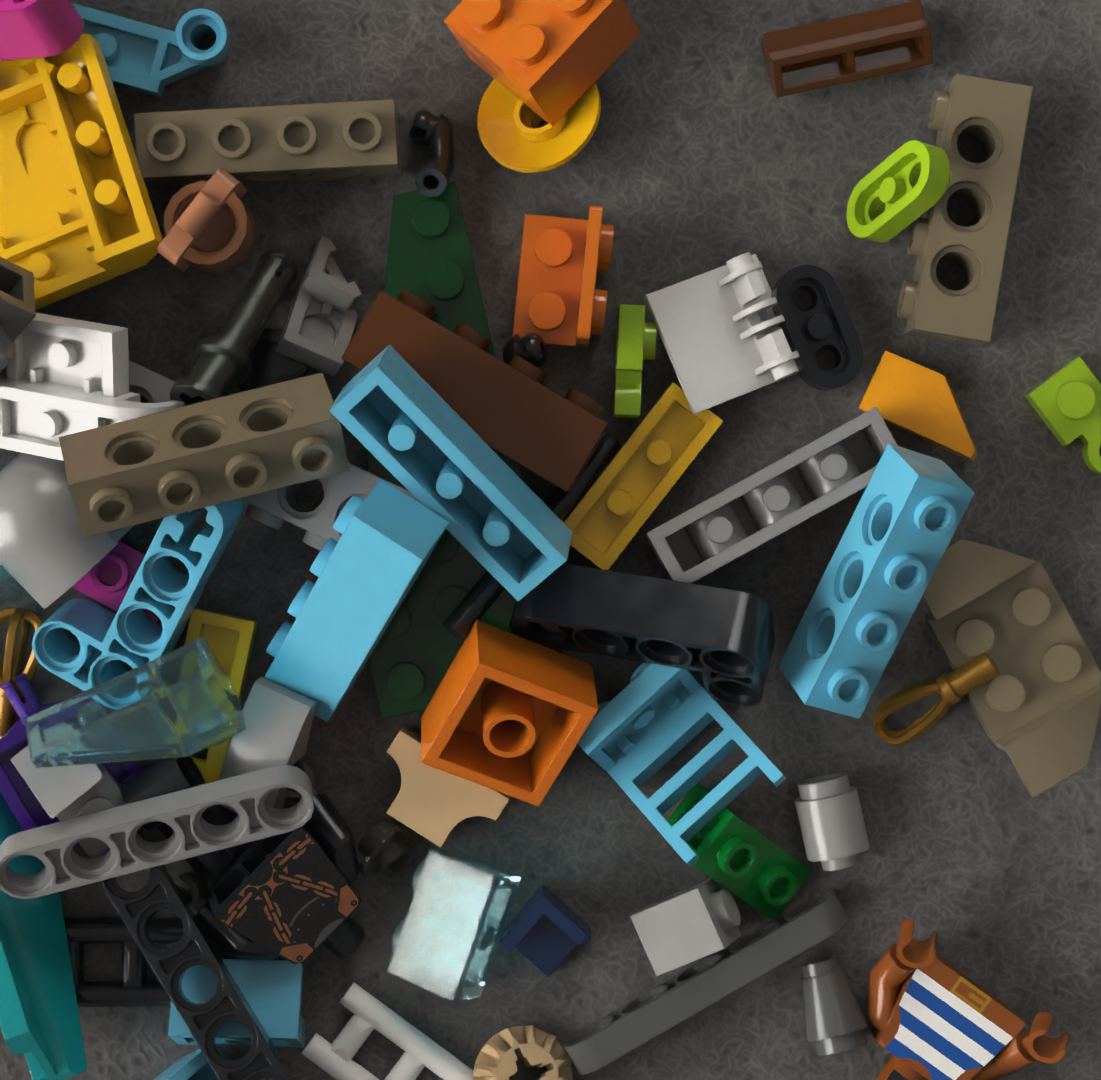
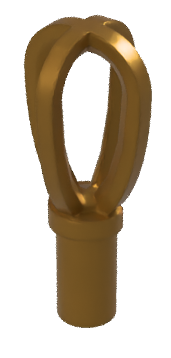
[0,607,44,736]
[872,652,1000,747]

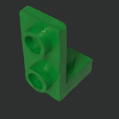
[658,783,811,920]

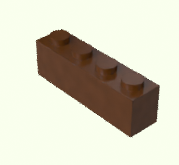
[341,289,610,492]

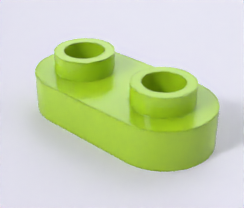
[846,140,951,243]

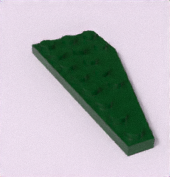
[366,181,563,719]

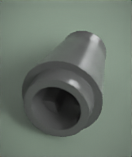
[800,957,869,1056]

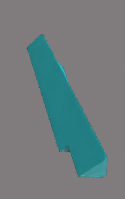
[0,792,87,1080]

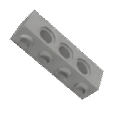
[644,407,898,583]

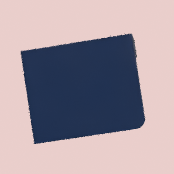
[500,884,591,977]

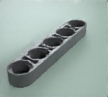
[564,890,850,1075]

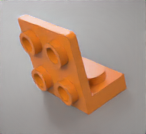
[512,205,614,350]

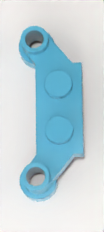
[72,3,231,98]

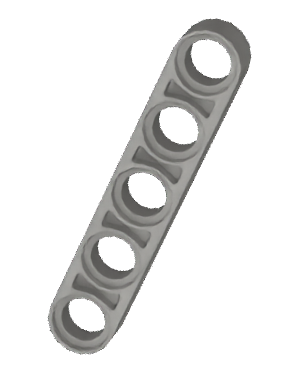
[0,765,314,899]

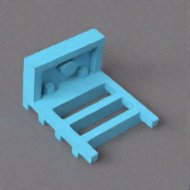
[578,662,786,866]

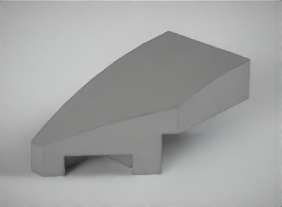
[275,236,362,377]

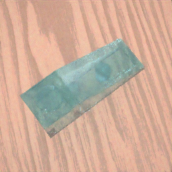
[25,636,246,768]

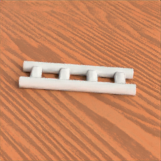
[301,982,473,1080]

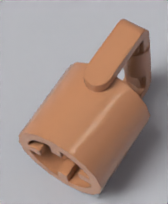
[157,168,257,274]

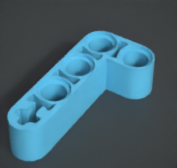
[32,498,244,707]

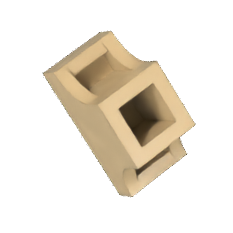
[386,725,510,848]

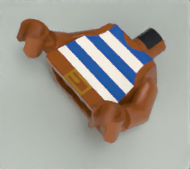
[867,919,1071,1080]

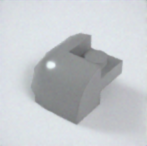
[0,453,134,609]

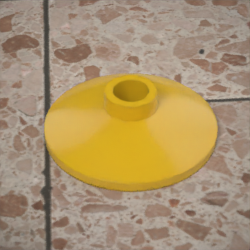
[477,79,601,173]

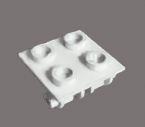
[644,252,800,415]

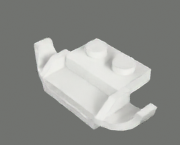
[0,313,184,461]

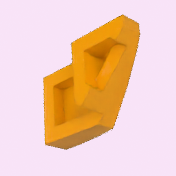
[858,351,978,462]

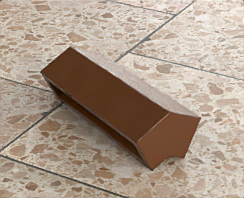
[761,0,933,98]

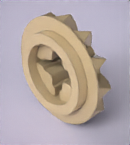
[473,1025,573,1080]

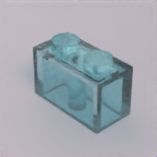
[387,849,521,1001]

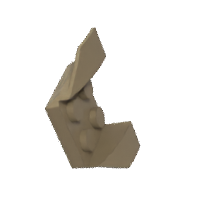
[922,539,1101,798]

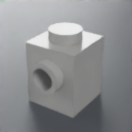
[630,878,741,976]

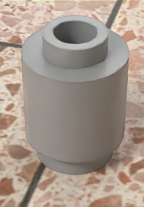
[794,772,870,871]

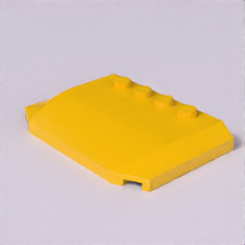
[0,33,163,310]

